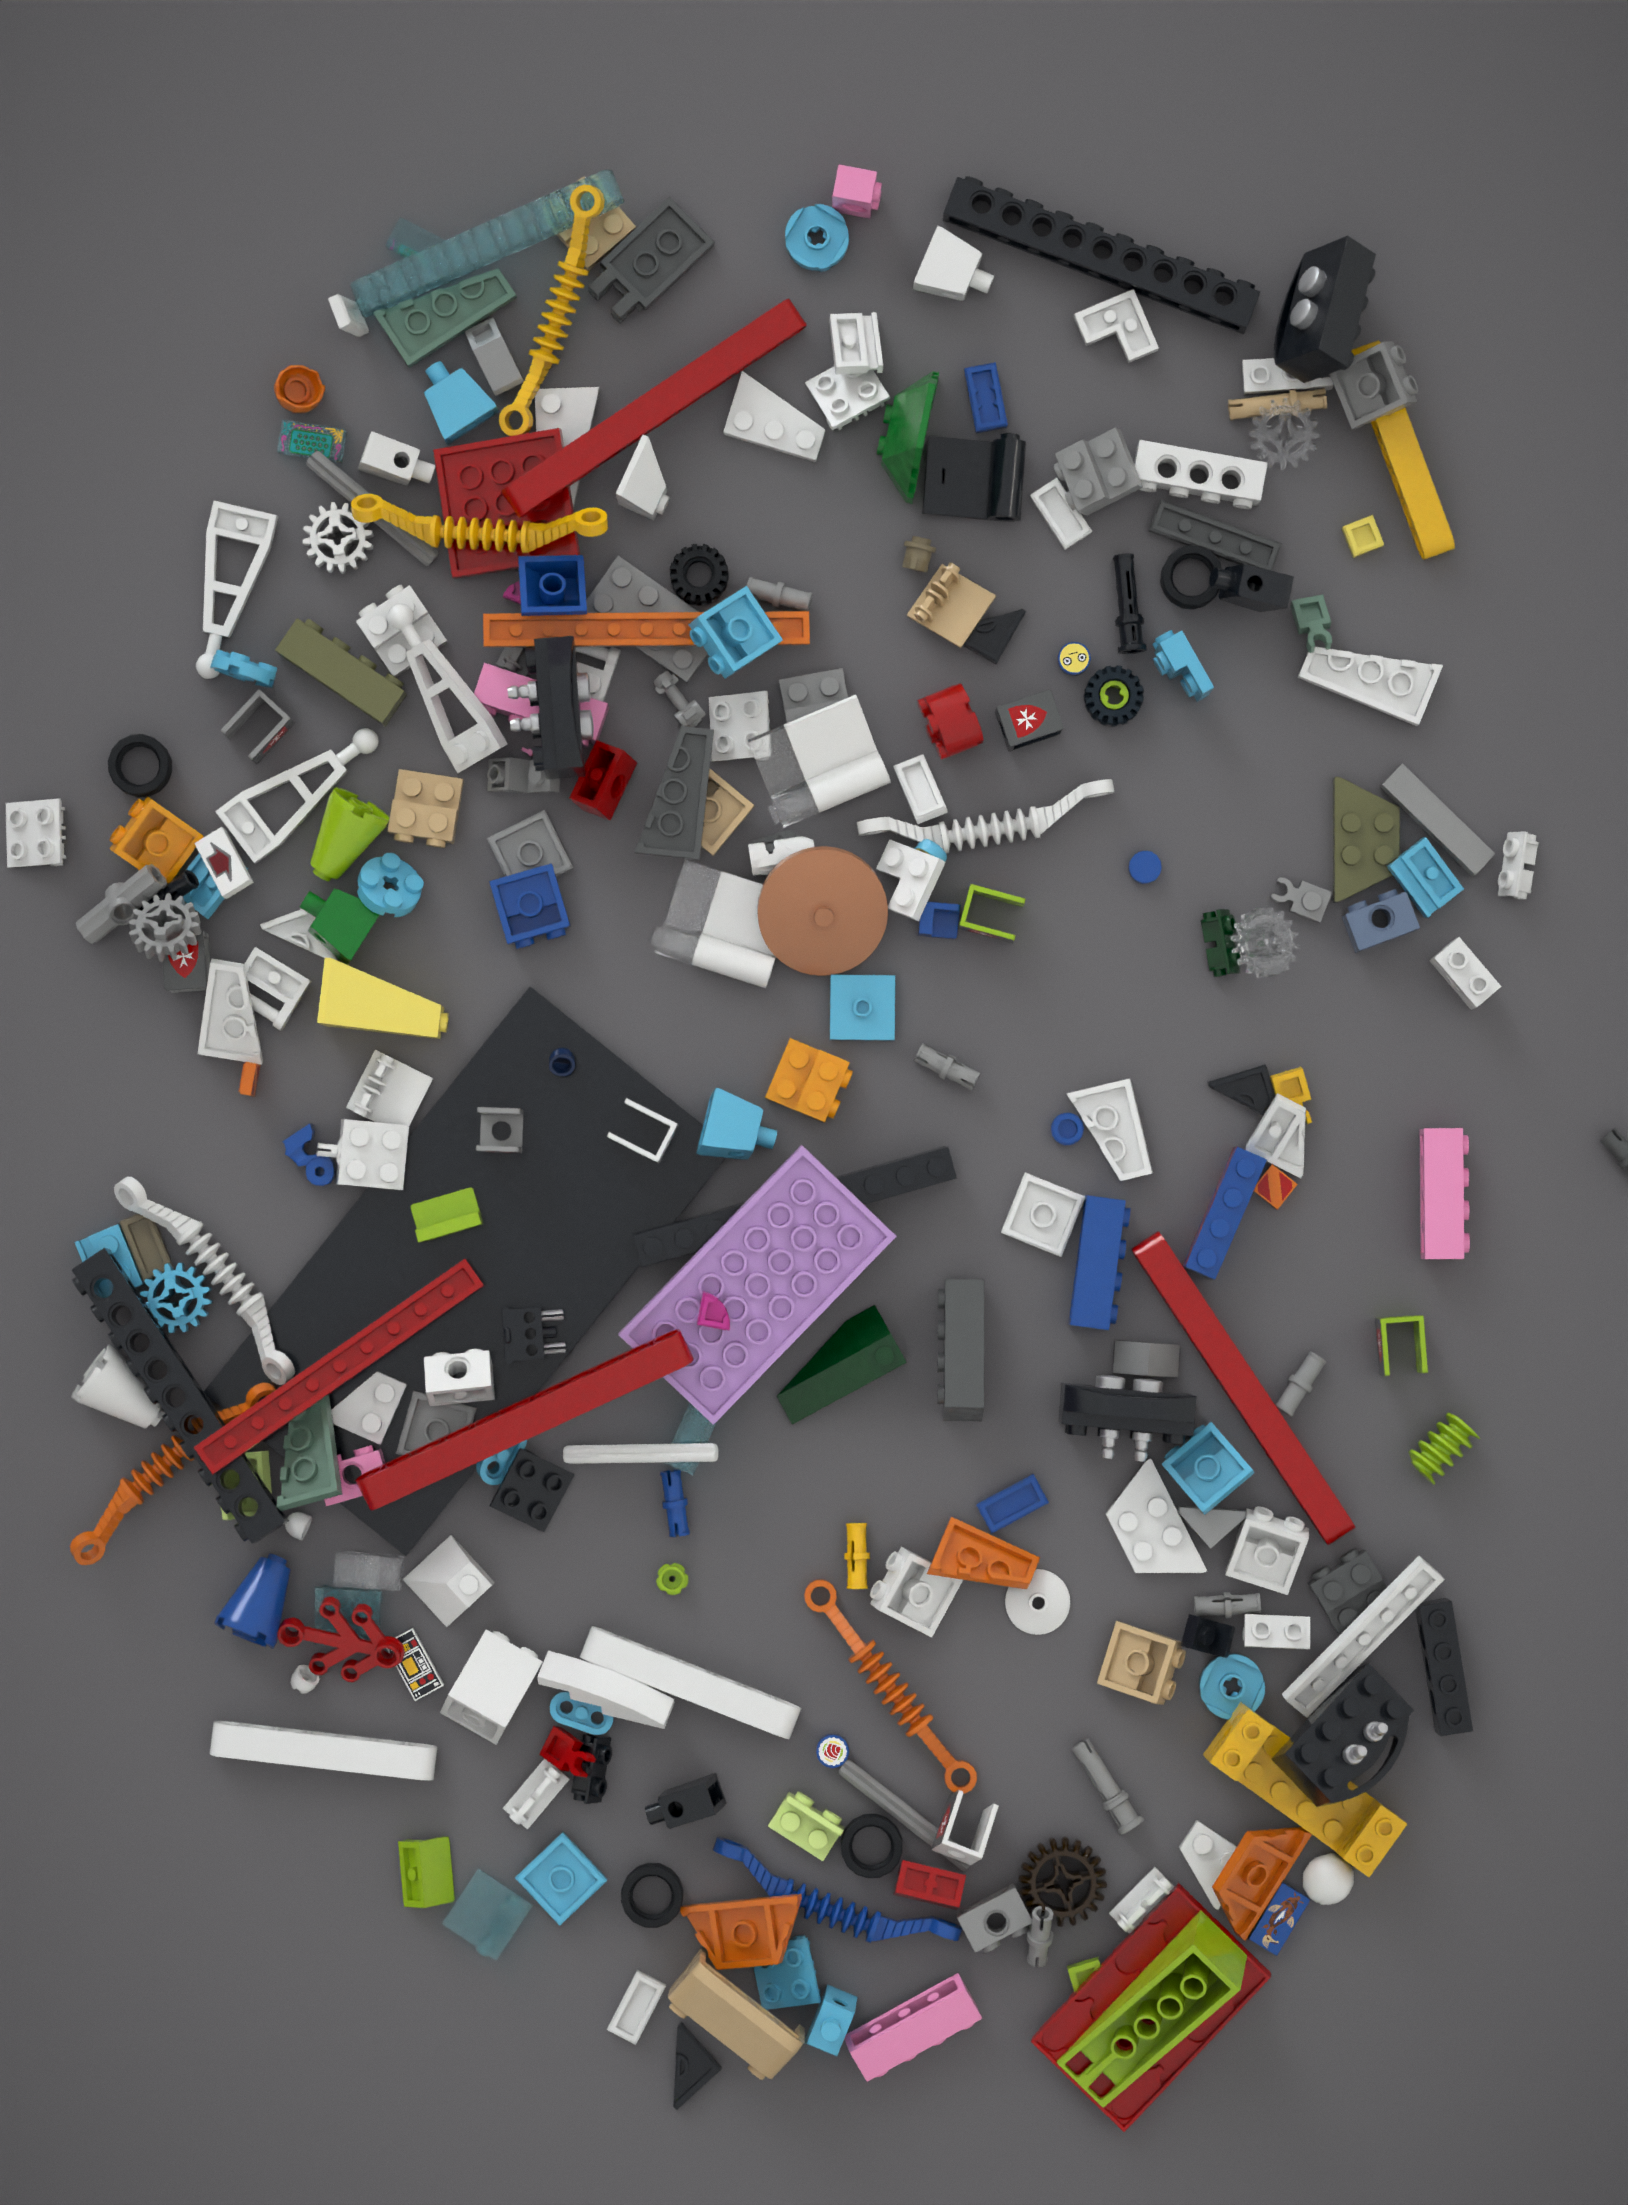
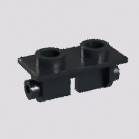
[571,1734,612,1804]

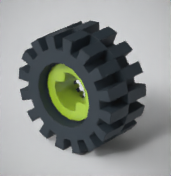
[1084,665,1144,727]

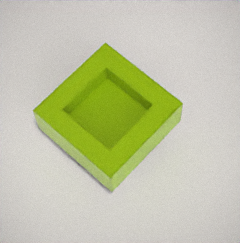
[1067,1957,1101,1992]

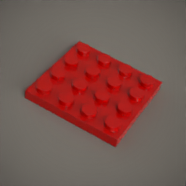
[433,428,580,579]

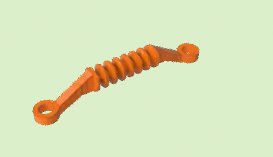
[70,1383,276,1565]
[804,1579,977,1794]

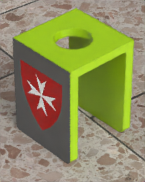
[958,884,1026,943]
[1375,1315,1428,1376]

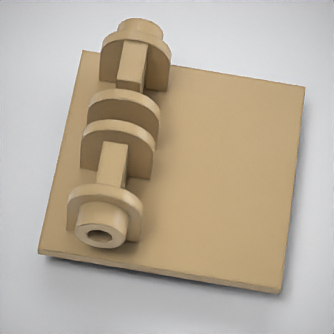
[907,563,996,648]

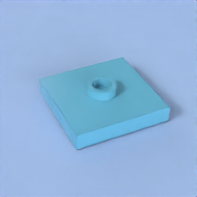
[830,975,896,1041]
[515,1832,608,1926]

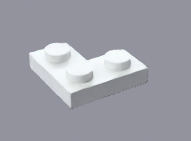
[1073,289,1159,363]
[876,839,946,922]

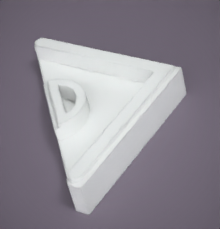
[260,909,338,961]

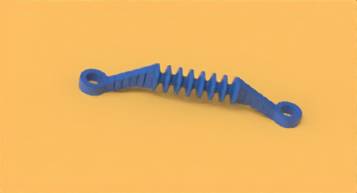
[713,1837,962,1943]

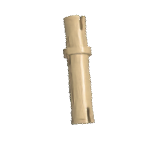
[1228,388,1327,421]

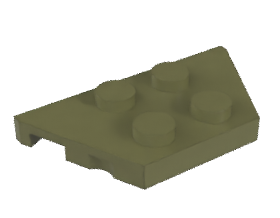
[1333,777,1400,903]

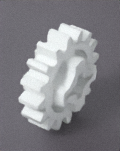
[303,502,374,574]

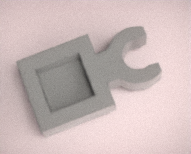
[1270,877,1332,923]

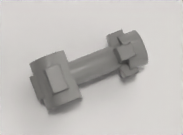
[653,670,706,727]

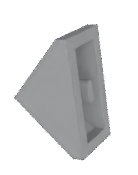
[1112,1340,1180,1377]
[1177,1505,1246,1549]

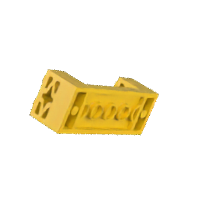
[1203,1702,1407,1877]

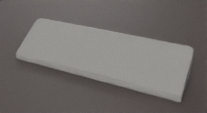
[1380,763,1495,877]

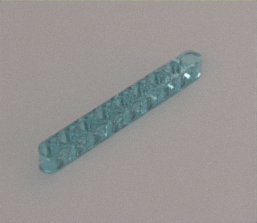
[350,170,624,317]

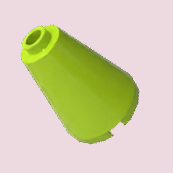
[310,787,390,881]

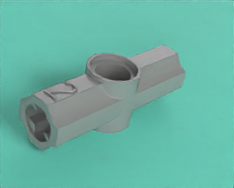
[76,864,167,944]

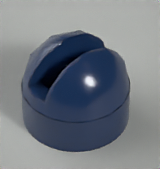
[549,1048,575,1076]

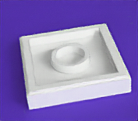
[1001,1173,1085,1257]

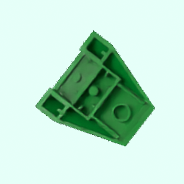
[876,371,939,504]

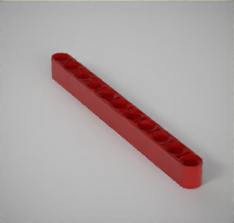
[501,298,807,519]
[1131,1231,1355,1546]
[355,1329,694,1510]

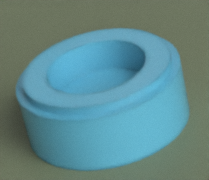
[914,839,947,862]

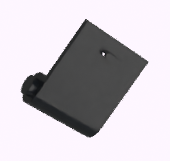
[922,433,1026,522]

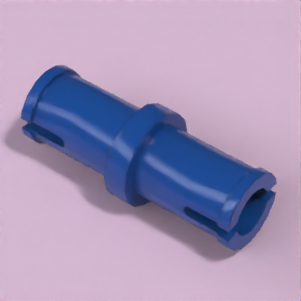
[660,1469,690,1537]

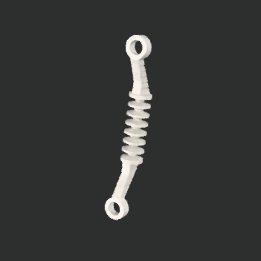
[857,779,1115,854]
[114,1176,295,1385]

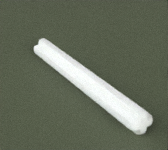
[563,1443,719,1464]

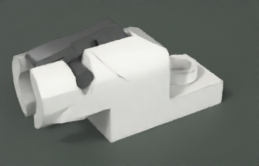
[748,829,814,876]

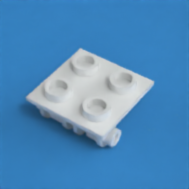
[805,366,890,430]
[709,691,771,762]
[6,798,66,868]
[346,1050,433,1126]

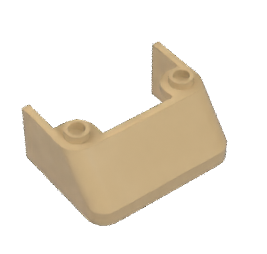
[668,1948,805,2080]

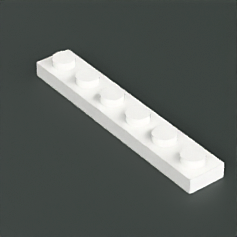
[1282,1556,1445,1718]

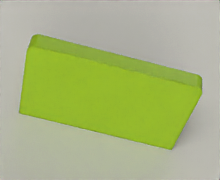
[411,1187,484,1243]
[398,1836,455,1908]

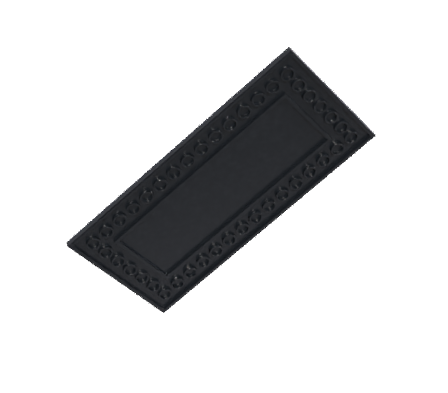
[204,987,725,1556]

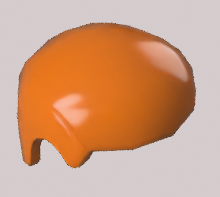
[274,365,325,413]

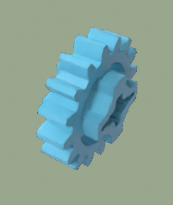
[140,1262,213,1333]

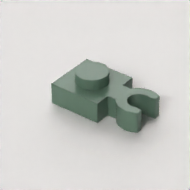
[1290,594,1332,653]

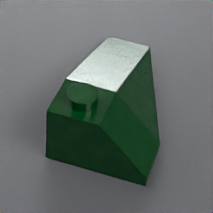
[777,1305,907,1424]

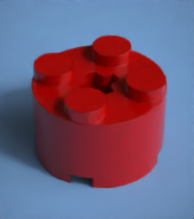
[917,683,984,760]

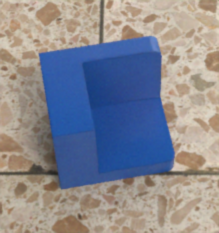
[918,902,961,939]

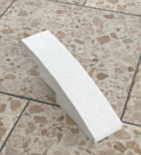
[537,1651,675,1729]

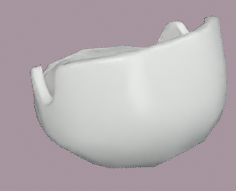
[1303,1853,1354,1905]

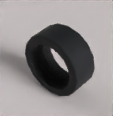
[1160,545,1222,610]
[108,734,172,797]
[841,1813,903,1878]
[621,1863,683,1928]

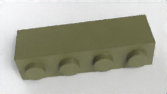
[275,618,407,727]

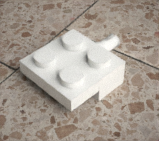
[316,1119,409,1190]

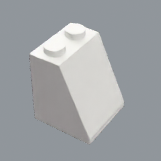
[440,1630,543,1745]

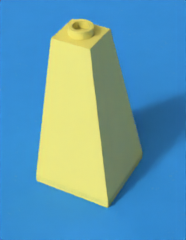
[317,958,449,1039]

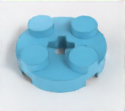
[785,204,849,272]
[210,650,278,688]
[357,853,424,917]
[1199,1653,1265,1720]

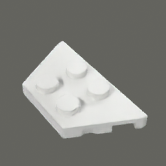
[1105,1458,1207,1573]

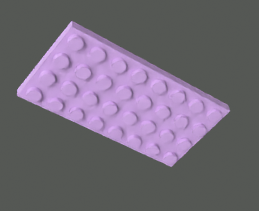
[618,1144,897,1425]

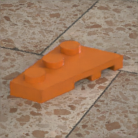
[927,1517,1040,1589]

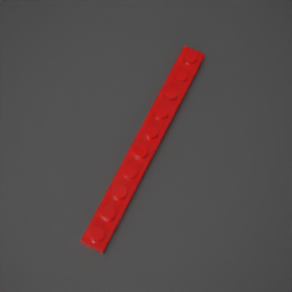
[193,1259,484,1475]

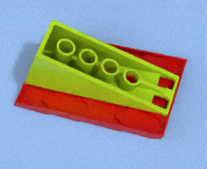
[1031,1883,1271,2132]

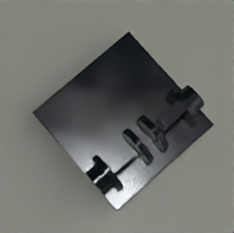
[489,1448,574,1532]

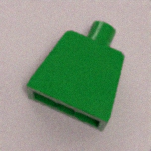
[299,888,379,965]

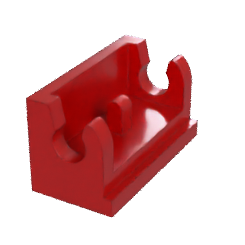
[893,1860,966,1910]

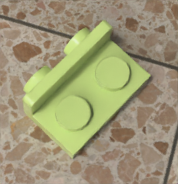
[768,1791,844,1861]

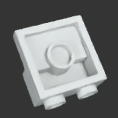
[356,585,448,677]
[1225,1506,1309,1595]
[870,1546,963,1638]

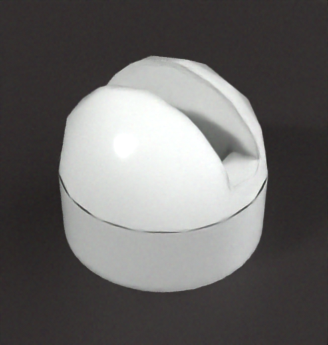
[285,1512,312,1541]
[290,1665,320,1694]

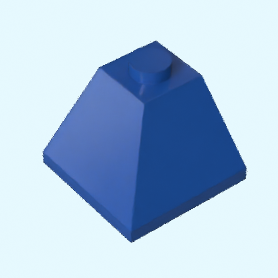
[518,555,587,616]

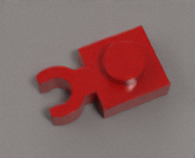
[539,1726,596,1778]

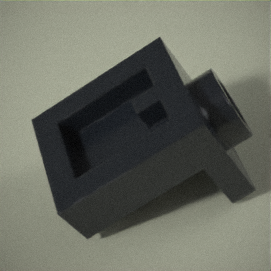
[1181,1614,1235,1658]

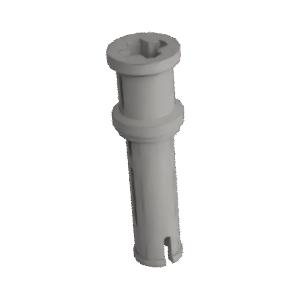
[1071,1738,1144,1835]

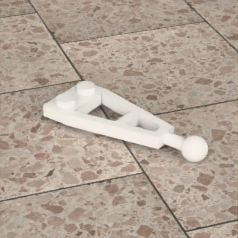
[196,501,278,679]
[388,604,508,773]
[215,728,379,864]

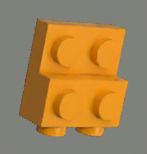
[109,796,204,883]
[765,1038,853,1123]

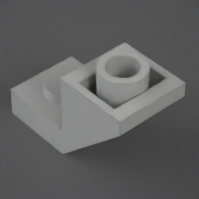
[464,317,524,396]
[487,757,560,794]

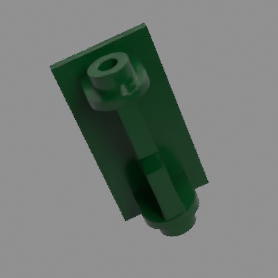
[1200,909,1242,977]

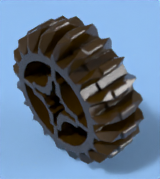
[1018,1836,1107,1927]

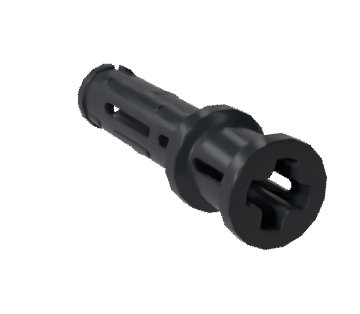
[1113,554,1147,654]

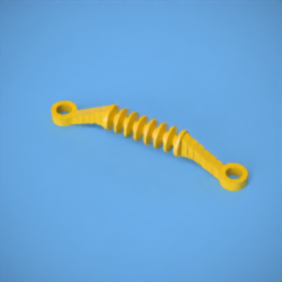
[499,184,605,436]
[351,494,608,553]

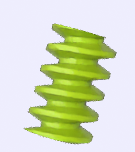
[1408,1412,1480,1485]

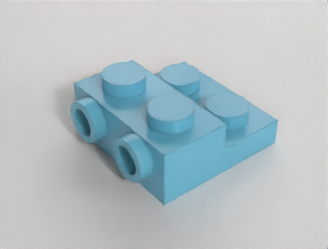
[688,586,783,679]
[1152,630,1214,702]
[1162,1422,1255,1515]

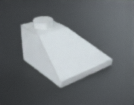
[616,435,670,521]
[403,1535,495,1627]

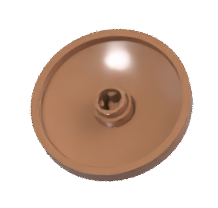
[757,846,888,976]

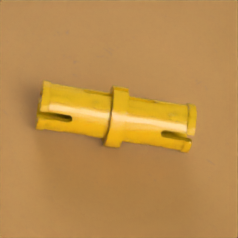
[844,1523,870,1589]

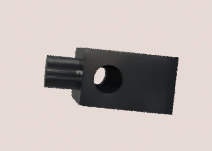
[1209,564,1294,612]
[645,1773,727,1829]

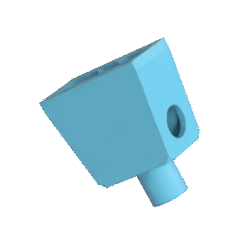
[424,361,499,445]
[696,1088,777,1160]
[805,1984,857,2056]

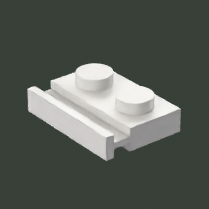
[829,312,883,375]

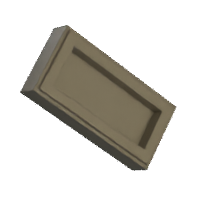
[119,1214,175,1282]

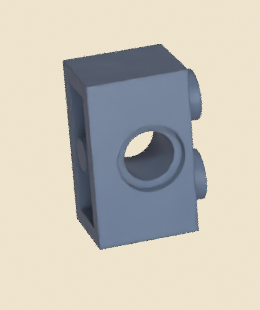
[1342,889,1420,953]

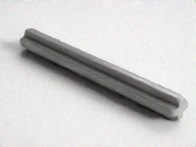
[306,451,439,566]
[838,1759,970,1871]

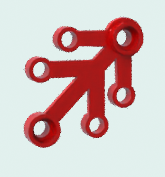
[277,1596,405,1682]

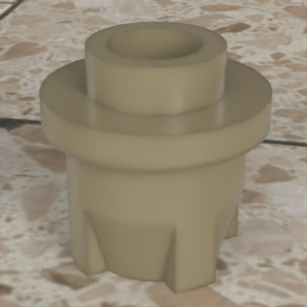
[902,536,936,573]

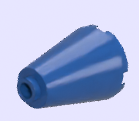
[214,1553,291,1649]

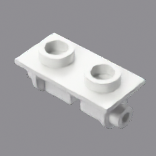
[1498,831,1539,900]
[1242,1614,1310,1650]
[503,1759,570,1829]
[1109,1867,1175,1934]

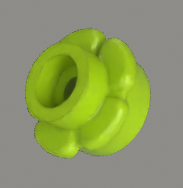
[656,1563,689,1595]

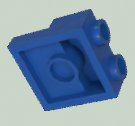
[489,863,571,949]

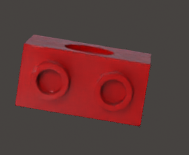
[569,740,637,821]

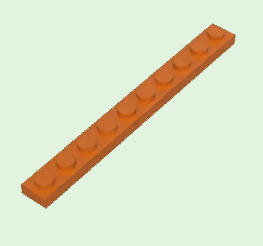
[483,611,810,647]

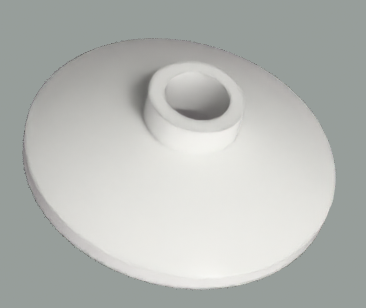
[1005,1569,1070,1635]

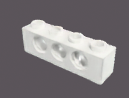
[1134,440,1267,509]

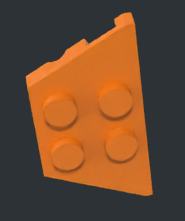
[1212,1827,1312,1941]
[680,1894,802,1970]

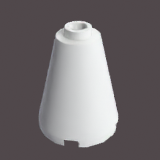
[71,1344,165,1429]

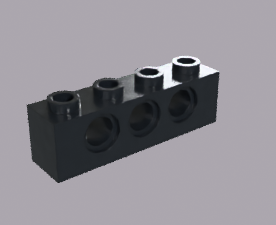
[1415,1598,1473,1736]

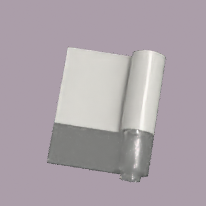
[748,695,891,828]
[650,859,776,989]

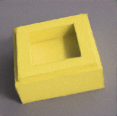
[1341,515,1384,558]

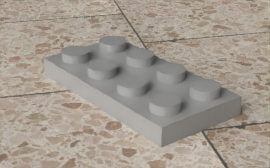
[586,556,708,684]

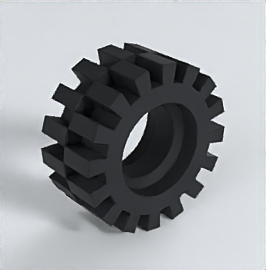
[670,544,729,605]

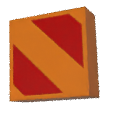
[238,1062,261,1097]
[1253,1164,1298,1210]

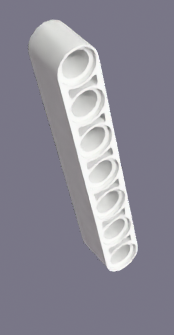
[580,1626,802,1739]
[210,1721,437,1781]

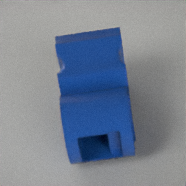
[282,1123,336,1186]

